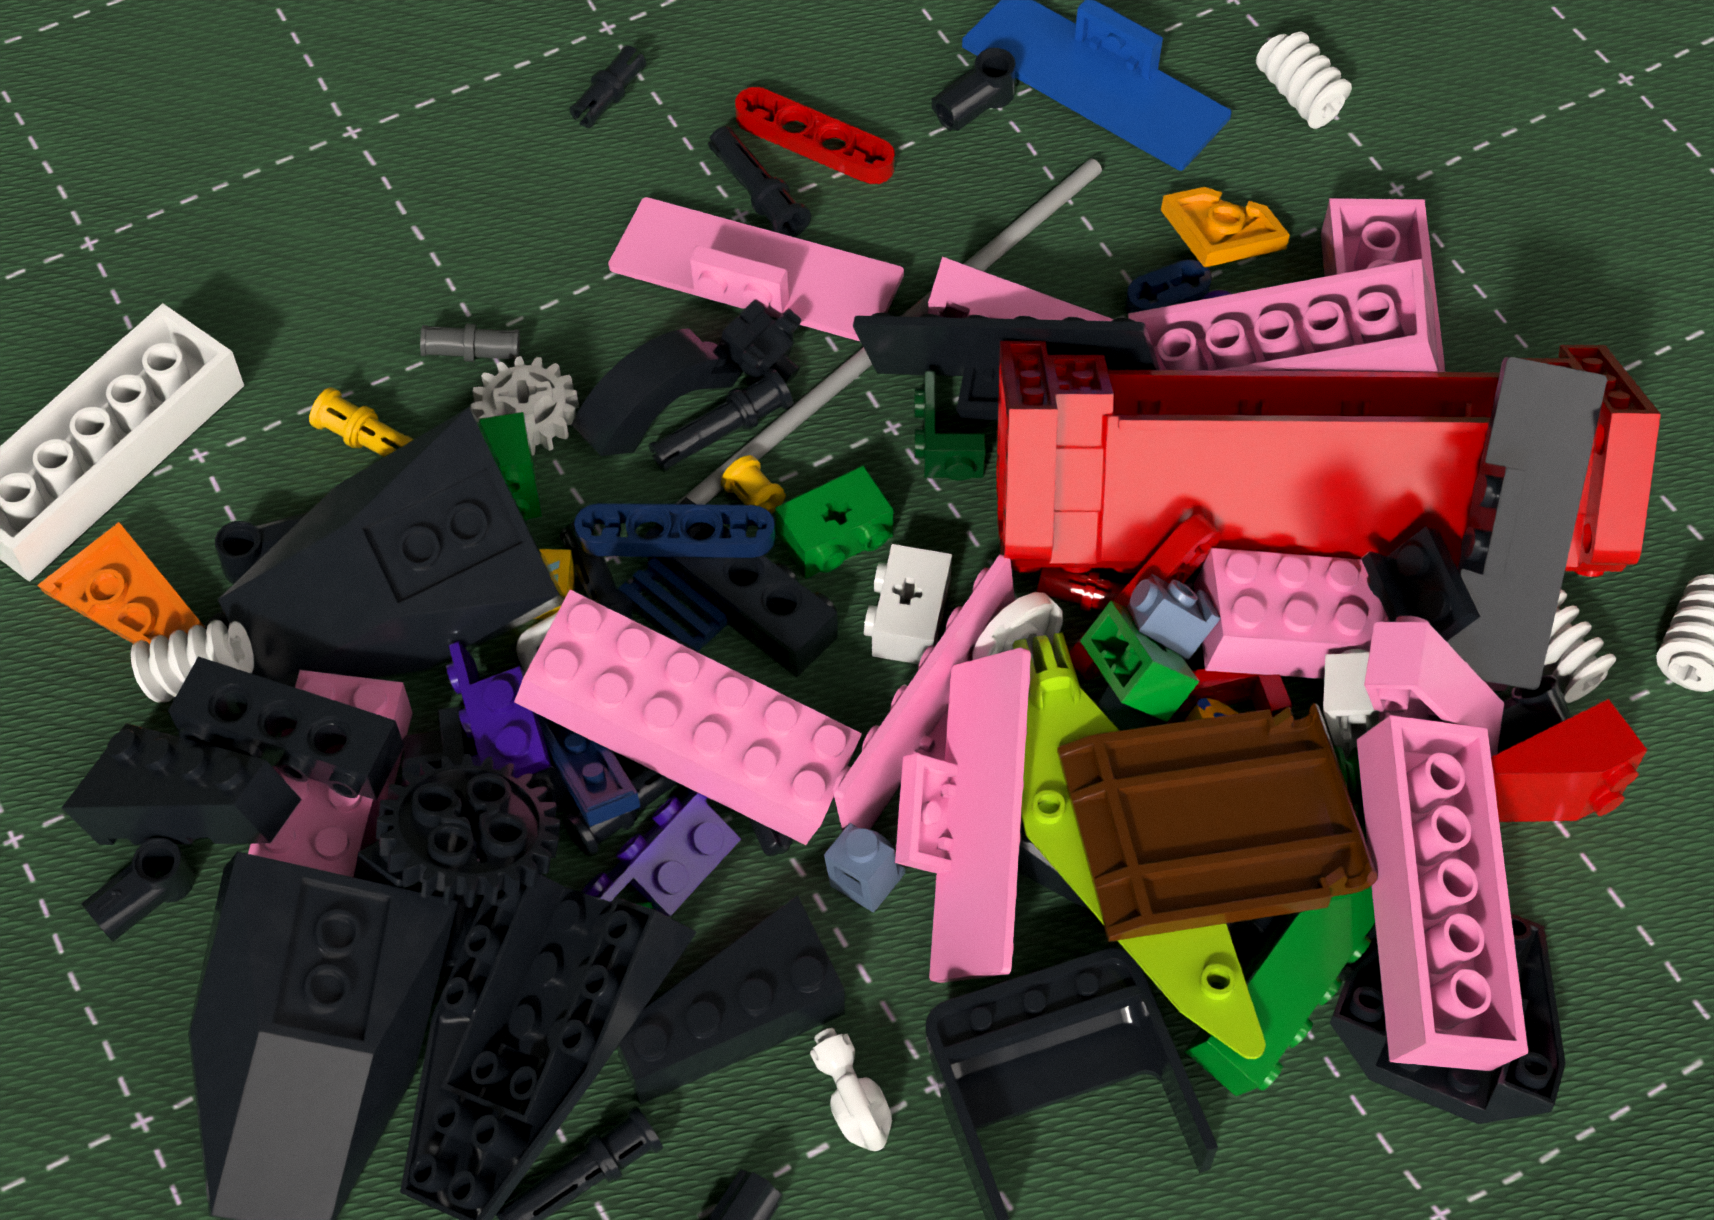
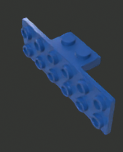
[962,0,1231,171]

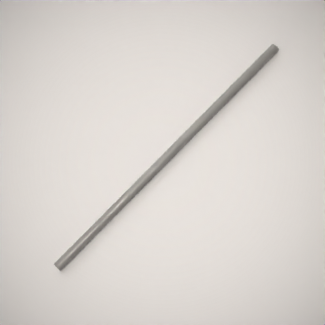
[675,158,1102,505]

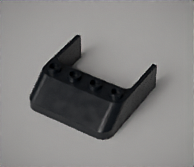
[925,948,1218,1220]

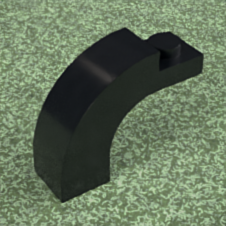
[571,328,741,456]

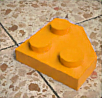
[1161,187,1290,268]

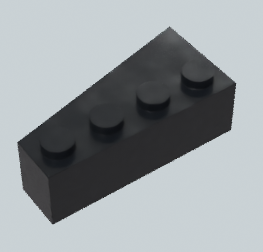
[62,723,302,845]
[617,895,845,1105]

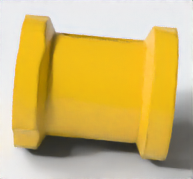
[721,455,786,514]

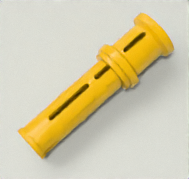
[309,387,414,457]

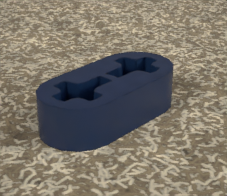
[1125,260,1212,314]

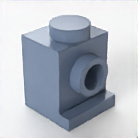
[1127,574,1221,659]
[824,823,905,913]

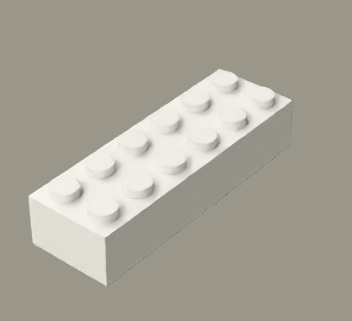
[0,303,244,582]

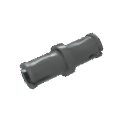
[420,323,520,362]

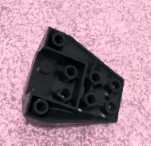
[1330,913,1566,1124]

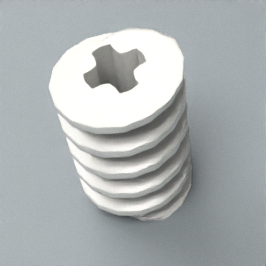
[1256,31,1352,129]
[1656,574,1714,692]
[1543,590,1616,703]
[131,620,254,703]

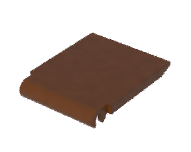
[1057,703,1377,942]

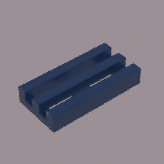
[618,557,727,651]

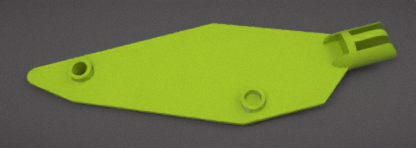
[1012,632,1266,1059]

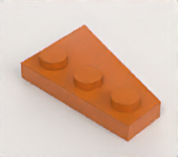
[37,522,205,644]

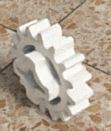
[471,356,579,456]

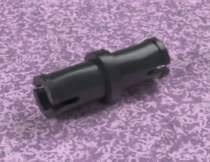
[569,45,647,128]

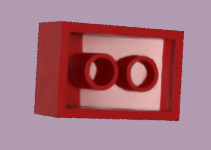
[1491,699,1647,822]

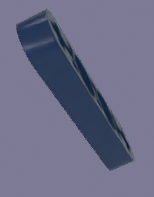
[574,504,775,558]

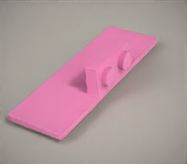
[608,197,904,341]
[833,554,1015,832]
[895,648,1031,983]

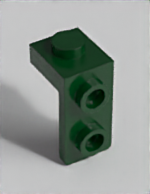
[914,371,985,481]

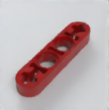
[735,87,895,184]
[1069,514,1221,680]

